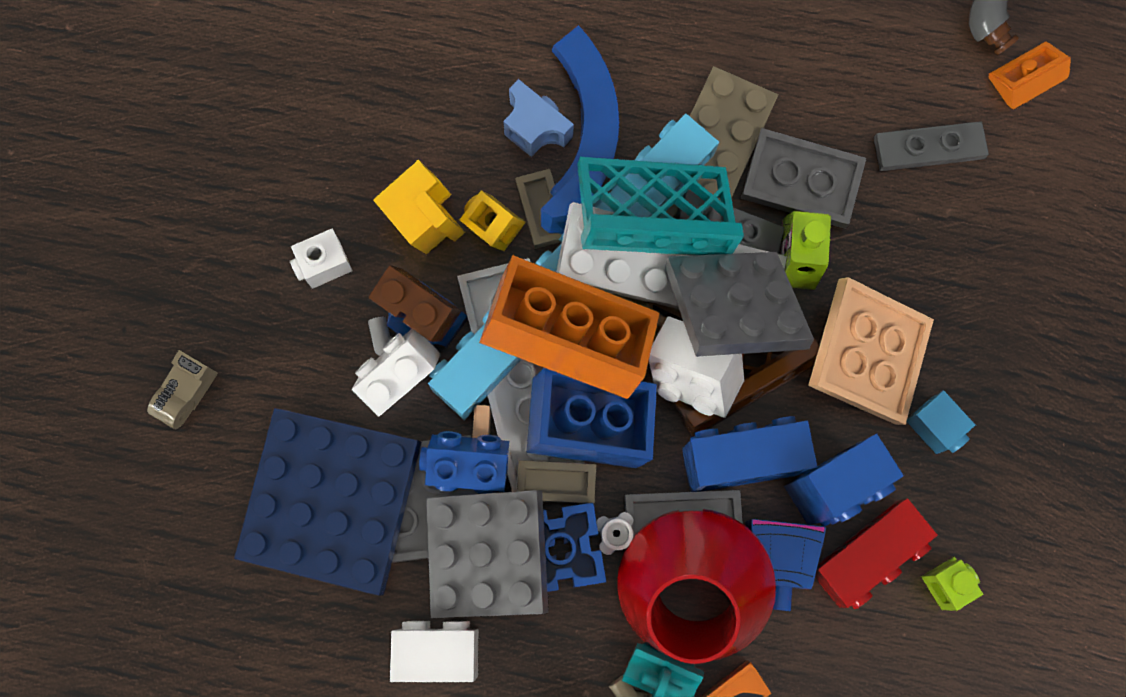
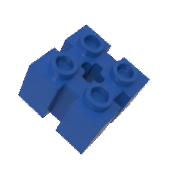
[543,503,606,592]

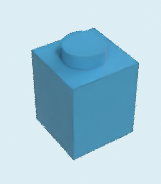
[906,391,975,454]

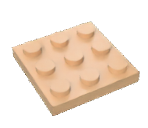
[808,277,934,425]

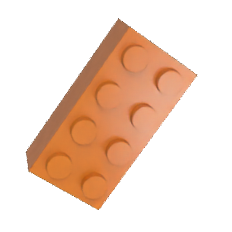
[479,255,660,399]

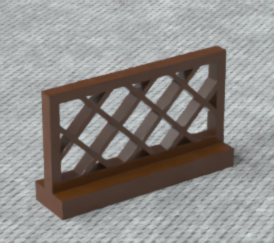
[648,339,819,437]

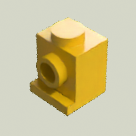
[459,190,526,251]

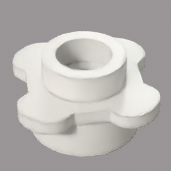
[596,512,634,555]

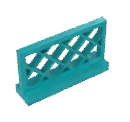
[577,157,744,255]

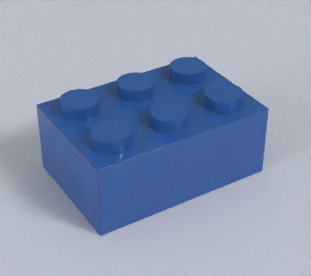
[526,368,657,468]
[682,416,818,492]
[784,434,904,527]

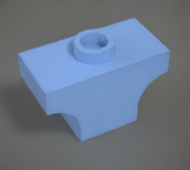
[503,79,574,157]

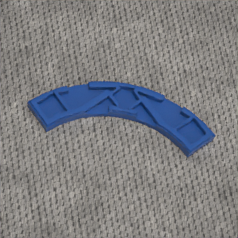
[550,25,619,196]

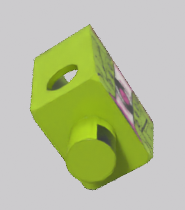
[780,211,831,290]

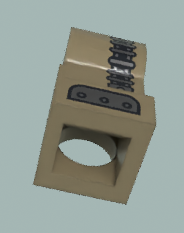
[147,350,218,429]

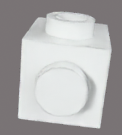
[290,228,353,289]

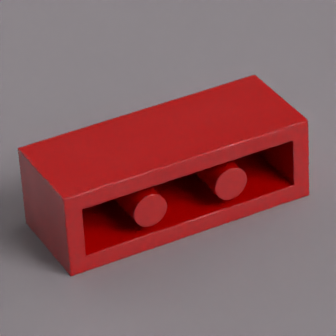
[815,498,938,609]

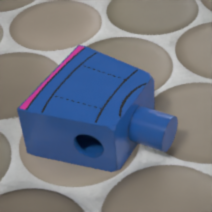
[745,519,826,611]

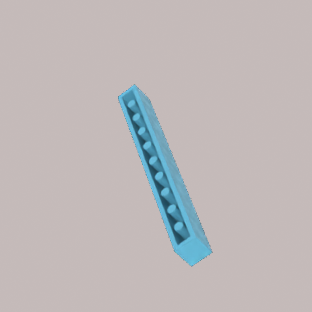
[428,113,719,420]

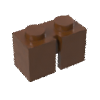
[368,265,462,342]

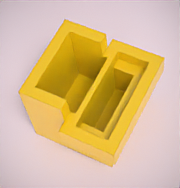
[373,160,465,255]

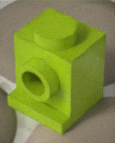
[921,557,984,611]

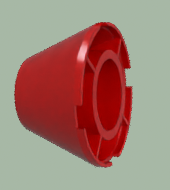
[617,509,776,664]

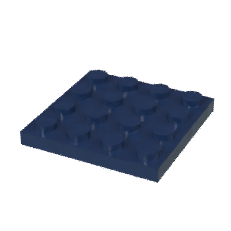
[234,408,422,596]

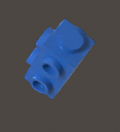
[419,431,510,494]

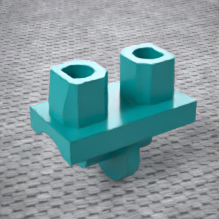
[622,642,704,697]

